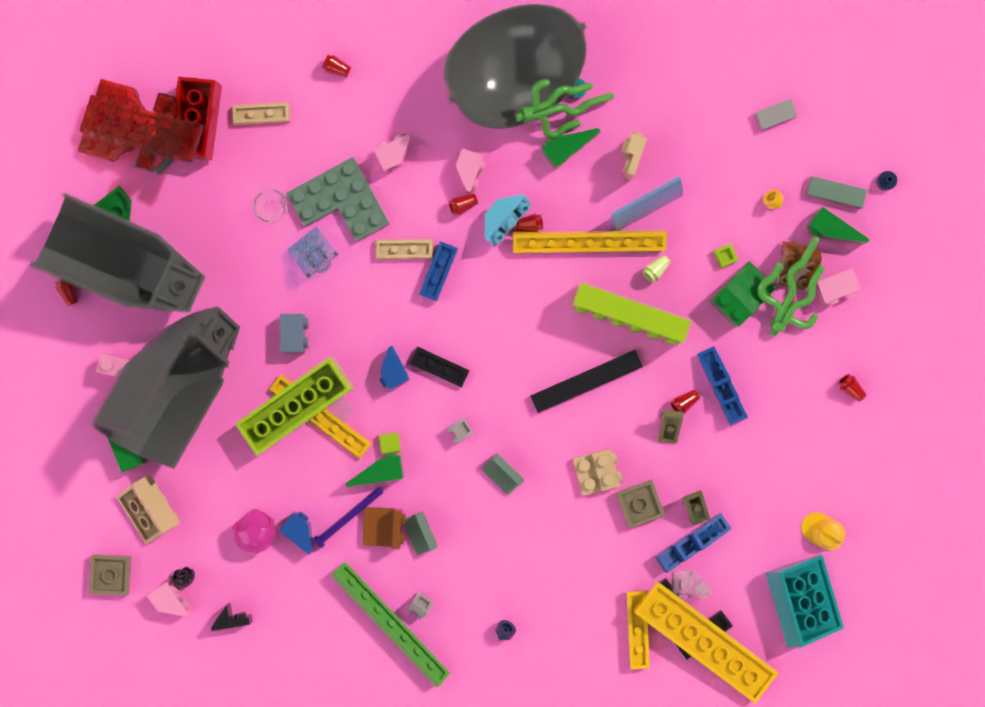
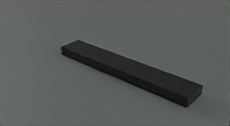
[530,350,643,413]

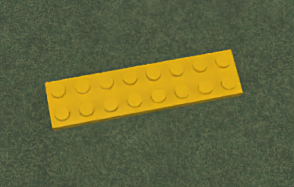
[633,580,779,704]

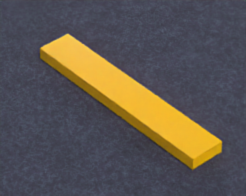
[269,374,372,459]

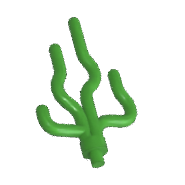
[515,79,614,139]
[757,236,824,337]

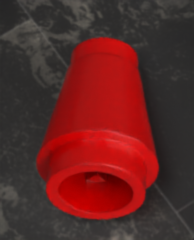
[322,54,351,77]
[448,194,478,216]
[515,213,543,232]
[55,280,78,306]
[838,374,867,402]
[671,389,700,414]

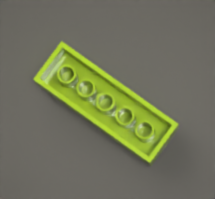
[571,283,692,346]
[235,357,355,456]

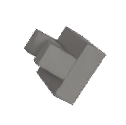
[447,417,474,443]
[407,592,434,620]

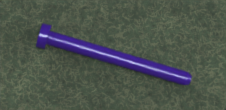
[313,487,384,548]

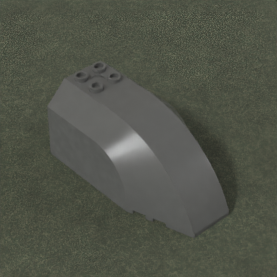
[30,192,206,313]
[91,306,240,469]

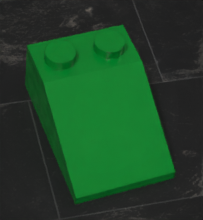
[709,261,776,328]

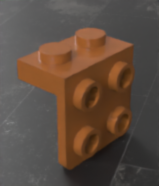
[774,241,822,291]
[363,507,406,550]

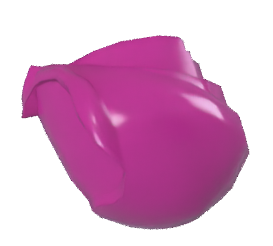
[232,509,277,553]

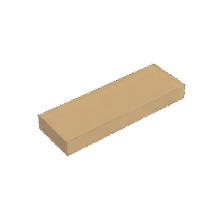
[232,102,291,125]
[376,239,433,259]

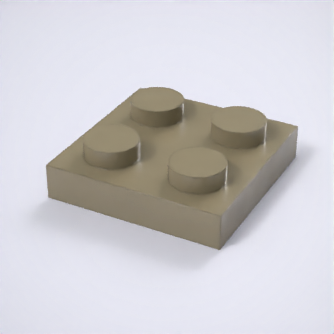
[616,479,665,529]
[89,554,132,595]

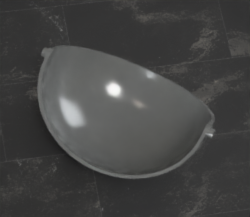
[444,4,587,129]

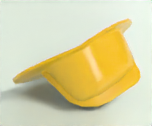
[801,512,845,550]

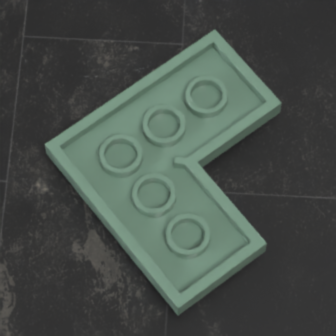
[286,157,390,242]

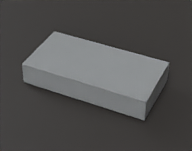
[754,98,798,131]

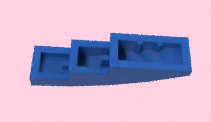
[697,346,748,427]
[655,513,732,573]

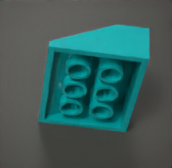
[765,555,844,648]

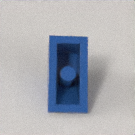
[379,345,410,390]
[279,511,314,555]

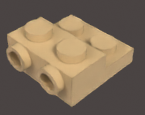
[621,131,647,181]
[572,448,623,496]

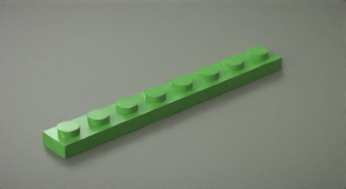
[330,562,450,688]

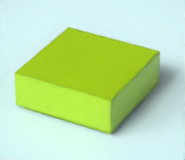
[713,243,739,268]
[379,432,401,454]

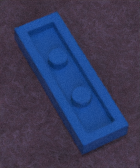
[419,241,458,302]

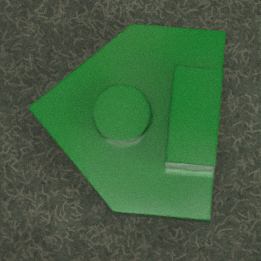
[94,185,132,221]

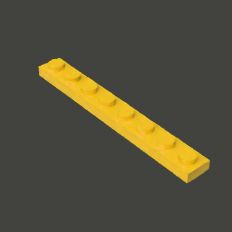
[513,230,667,253]

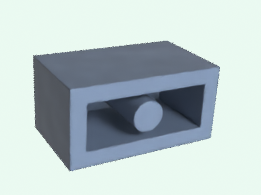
[280,313,309,353]

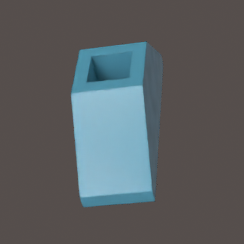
[485,194,532,248]

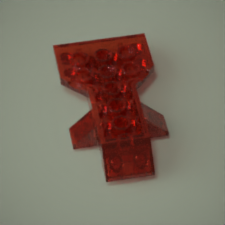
[77,79,205,172]

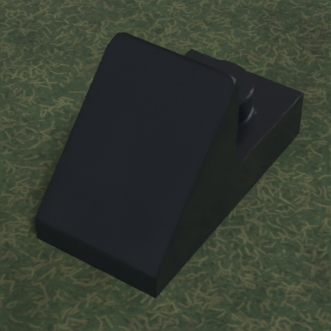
[211,603,253,631]

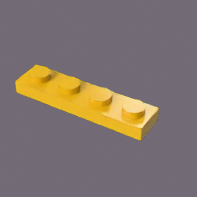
[626,590,650,669]

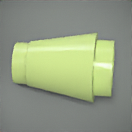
[642,255,671,283]

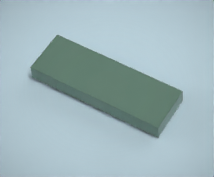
[806,176,867,209]

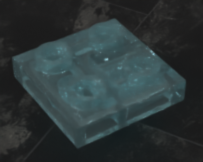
[287,226,339,278]

